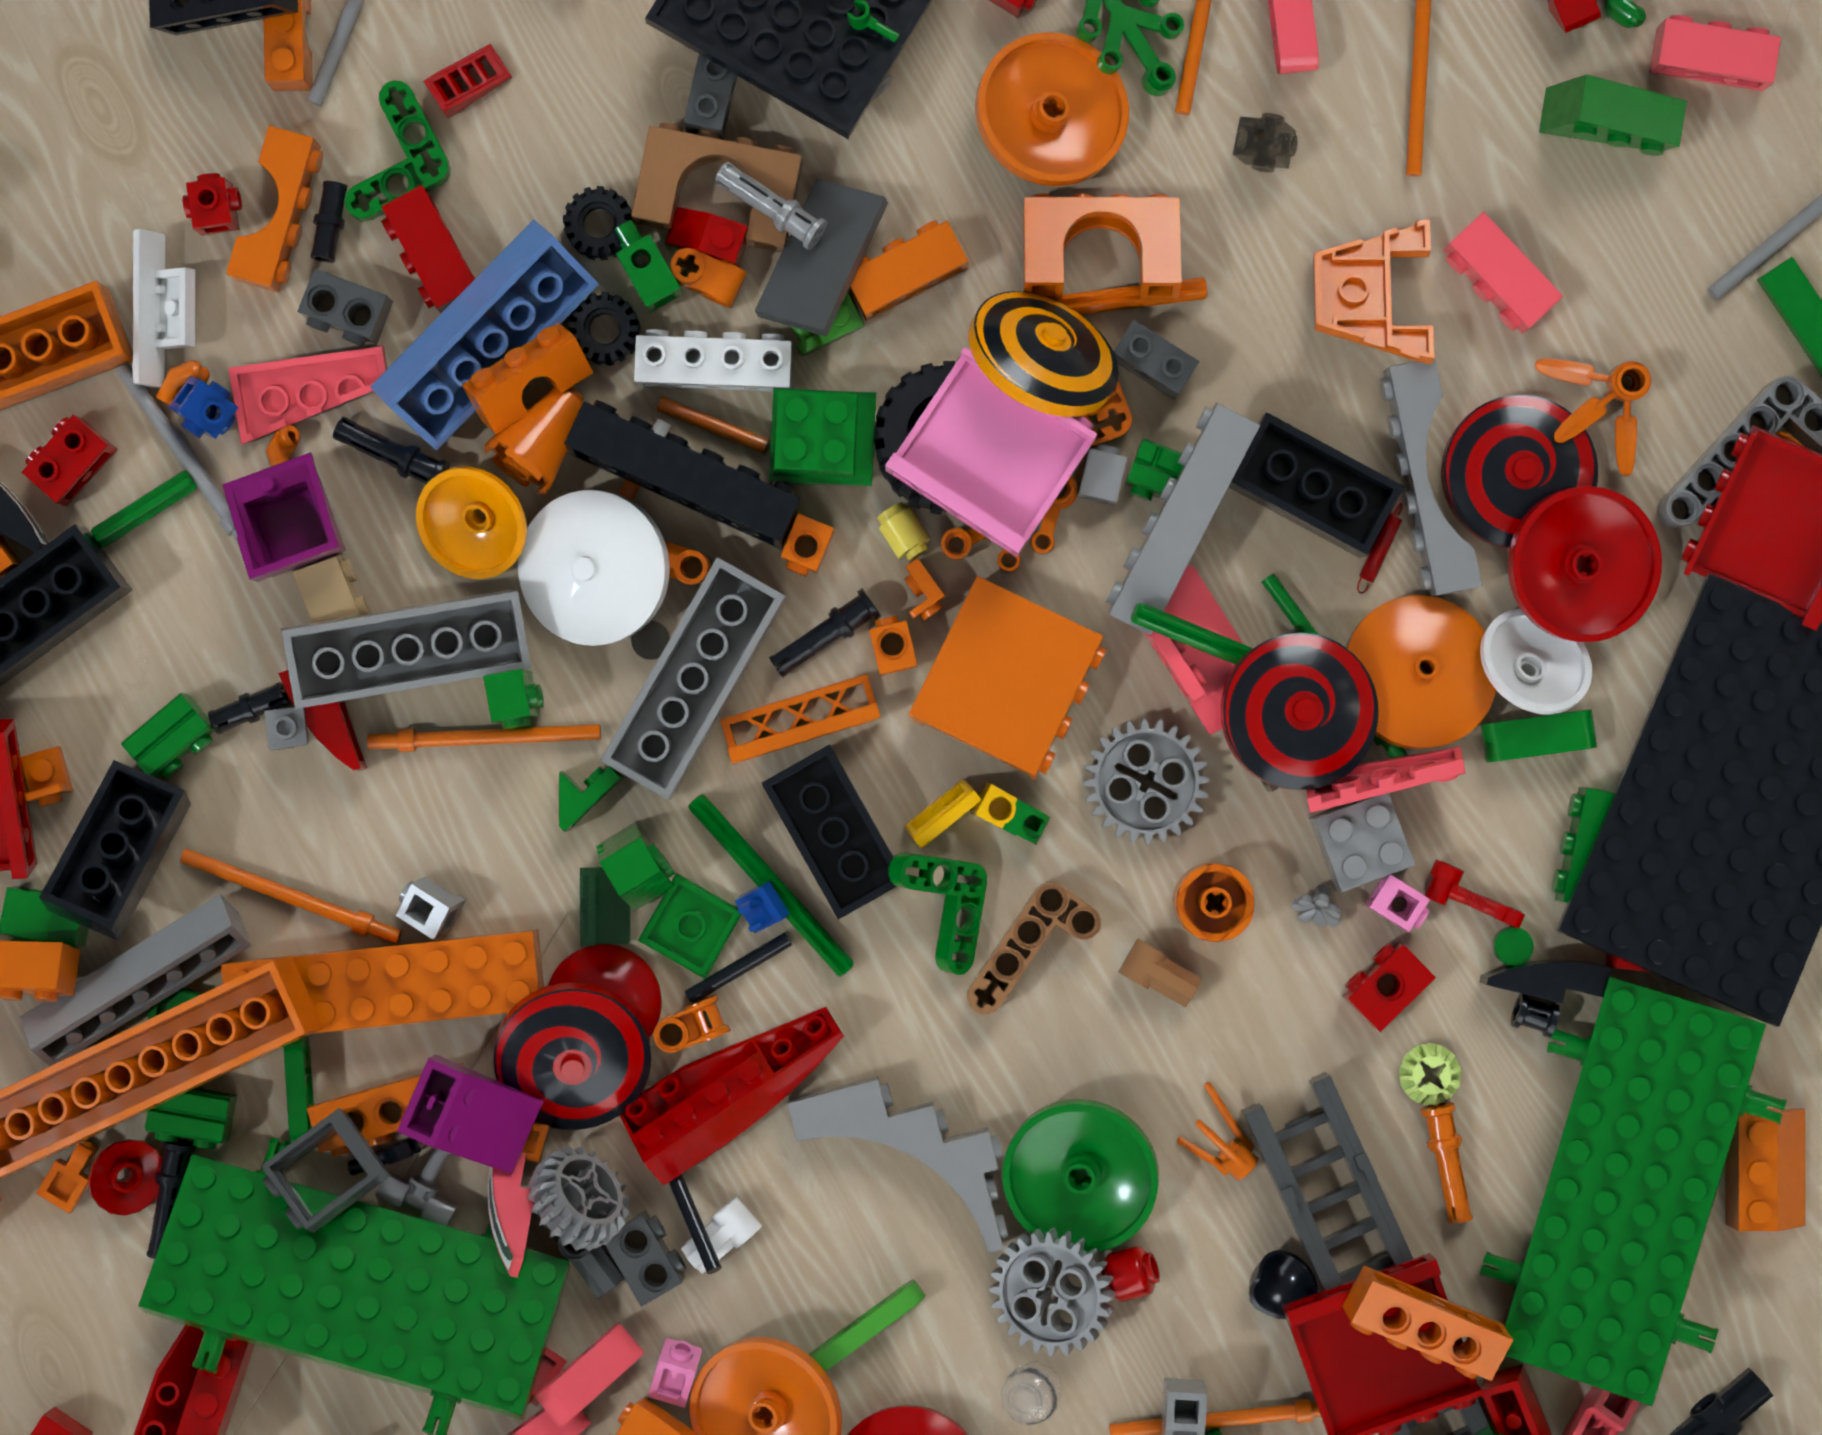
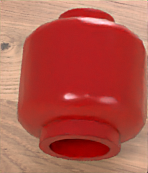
[1101,1246,1160,1302]

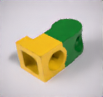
[970,782,1051,845]

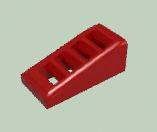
[423,43,512,118]

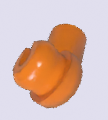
[155,360,210,405]

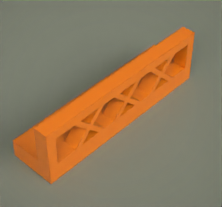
[720,674,881,764]

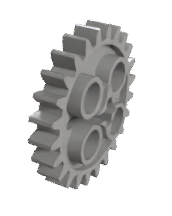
[1083,719,1210,845]
[989,1228,1116,1357]

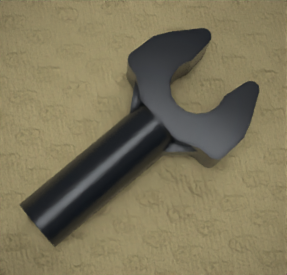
[347,1138,421,1176]

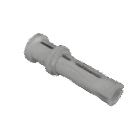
[715,162,828,250]

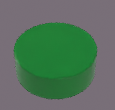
[1492,926,1534,966]

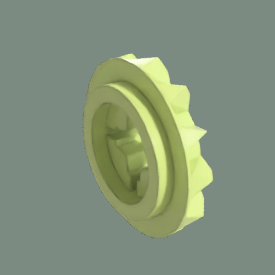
[1399,1043,1462,1106]

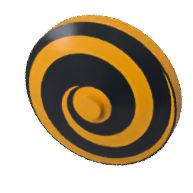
[968,291,1119,417]

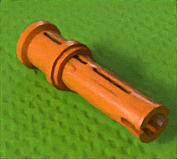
[1420,1102,1473,1224]

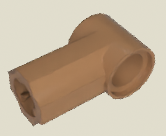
[1118,938,1202,1008]

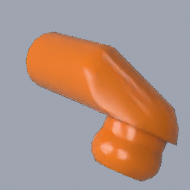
[266,425,301,467]

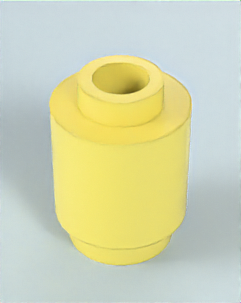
[877,502,931,562]

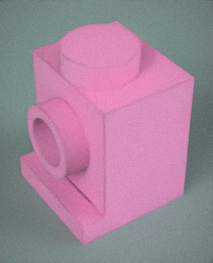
[1364,874,1430,932]

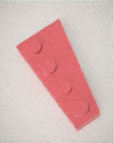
[228,346,388,445]
[1307,746,1465,813]

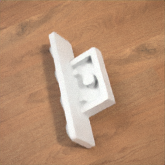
[132,229,195,388]

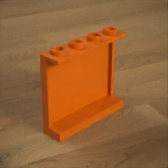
[908,576,1107,780]

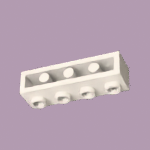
[634,329,793,392]

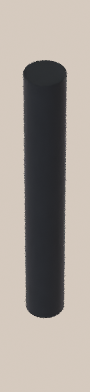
[685,932,792,1004]
[669,1174,722,1274]

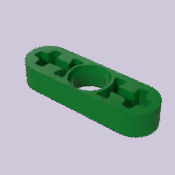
[284,1036,314,1143]

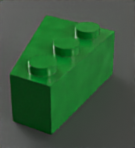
[1539,74,1687,156]
[596,822,675,911]

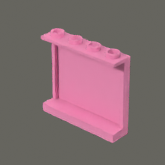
[885,347,1097,557]

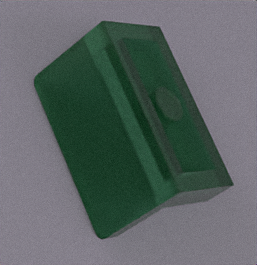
[580,867,631,946]

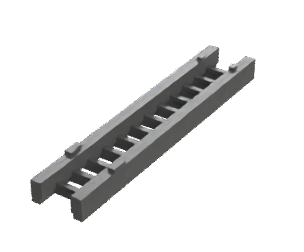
[1241,1072,1490,1435]

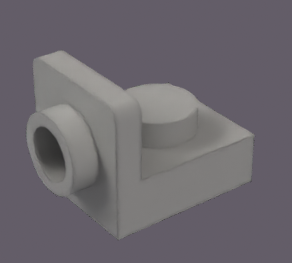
[264,707,309,750]

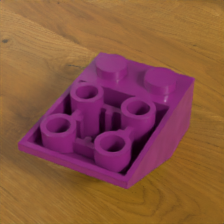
[397,1054,544,1174]

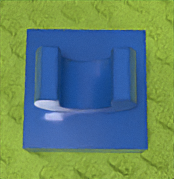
[735,881,790,933]

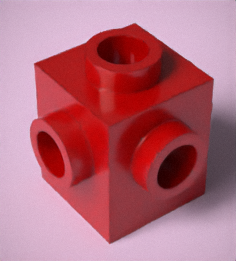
[182,173,242,236]

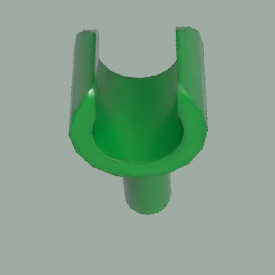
[847,0,900,43]

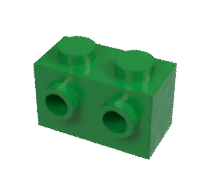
[483,669,544,729]

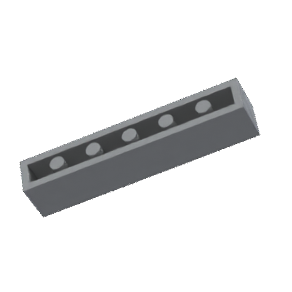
[1105,402,1260,636]
[20,894,251,1066]

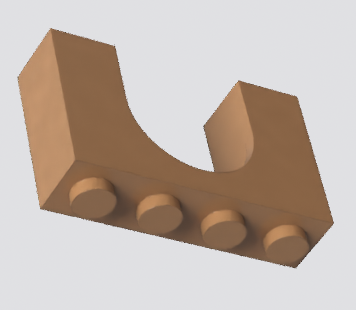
[631,122,803,252]

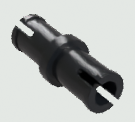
[310,181,348,263]
[208,682,290,734]

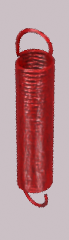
[1357,503,1403,594]

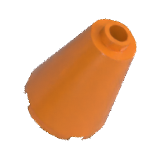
[484,387,584,495]

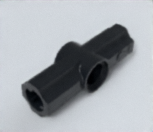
[1669,1367,1773,1435]

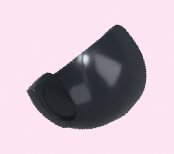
[1249,1250,1318,1319]

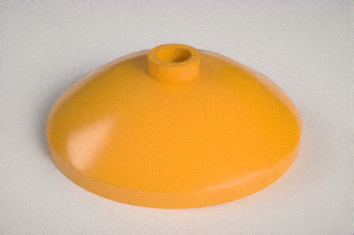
[416,466,527,579]

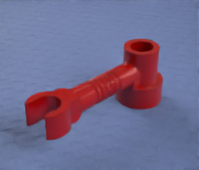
[1424,859,1525,929]

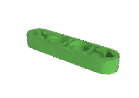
[809,1279,926,1372]

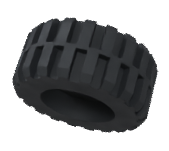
[874,361,955,515]

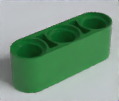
[1481,709,1597,763]

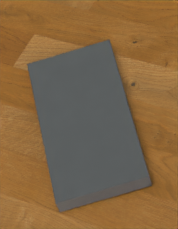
[755,178,888,337]

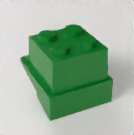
[769,388,876,486]

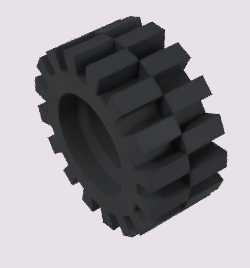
[563,186,635,261]
[568,292,641,366]

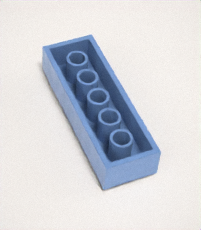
[370,219,599,451]

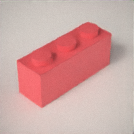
[1650,15,1781,91]
[1443,211,1563,333]

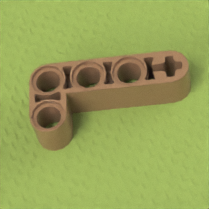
[967,882,1101,1014]

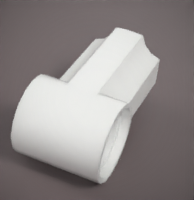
[681,1196,762,1274]

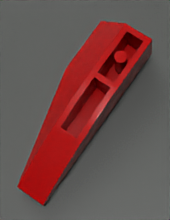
[619,1007,844,1186]
[134,1325,255,1435]

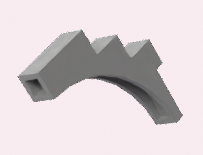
[787,1076,1009,1253]

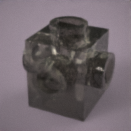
[1233,113,1298,173]

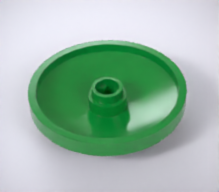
[1002,1099,1159,1252]

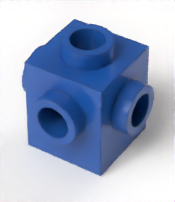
[168,376,238,439]

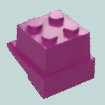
[222,452,346,582]

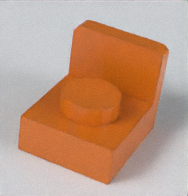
[904,558,945,621]
[21,746,73,807]

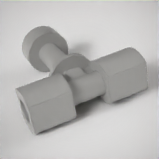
[375,1148,458,1226]

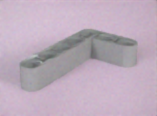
[1657,376,1822,529]

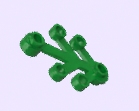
[1076,0,1184,96]

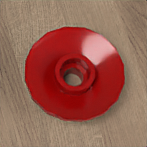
[88,1139,162,1216]

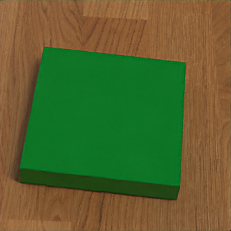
[637,873,742,979]

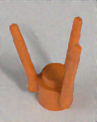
[1177,1082,1259,1181]

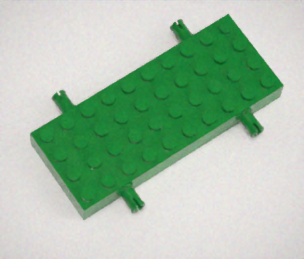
[1480,977,1787,1406]
[138,1138,570,1435]

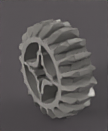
[527,1146,630,1251]

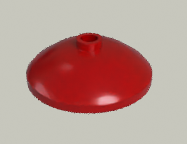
[548,944,662,1038]

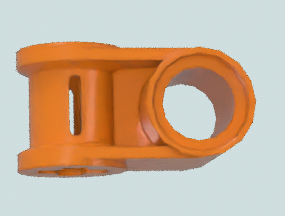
[670,248,747,308]
[653,994,731,1053]

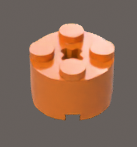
[1172,862,1255,942]

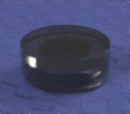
[631,621,671,660]

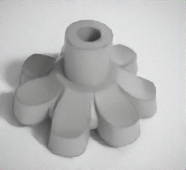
[1291,885,1341,927]

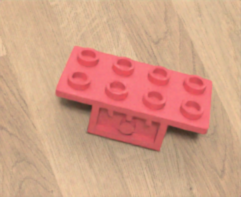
[1143,565,1243,734]

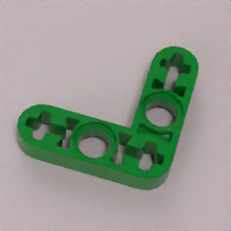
[345,80,451,222]
[888,852,987,975]

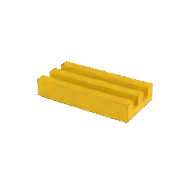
[904,779,982,849]

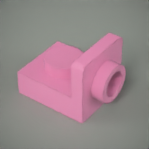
[648,1338,702,1408]

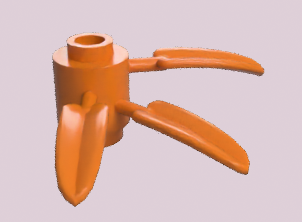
[1535,358,1651,477]

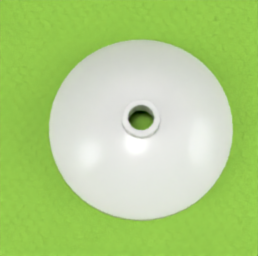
[1480,608,1592,714]

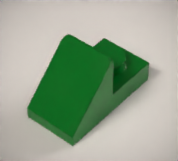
[559,766,624,832]

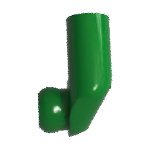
[1605,0,1646,28]

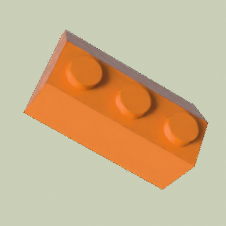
[1726,1108,1805,1231]

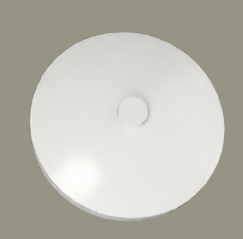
[518,490,670,646]

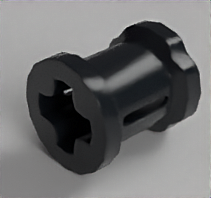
[1511,994,1560,1038]

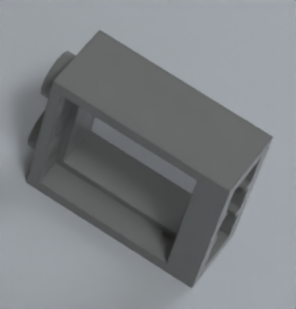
[261,1108,391,1233]

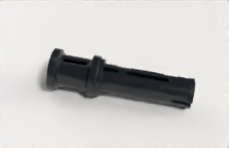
[333,416,450,484]
[769,588,882,678]
[146,1139,196,1259]

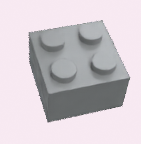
[1309,793,1415,892]

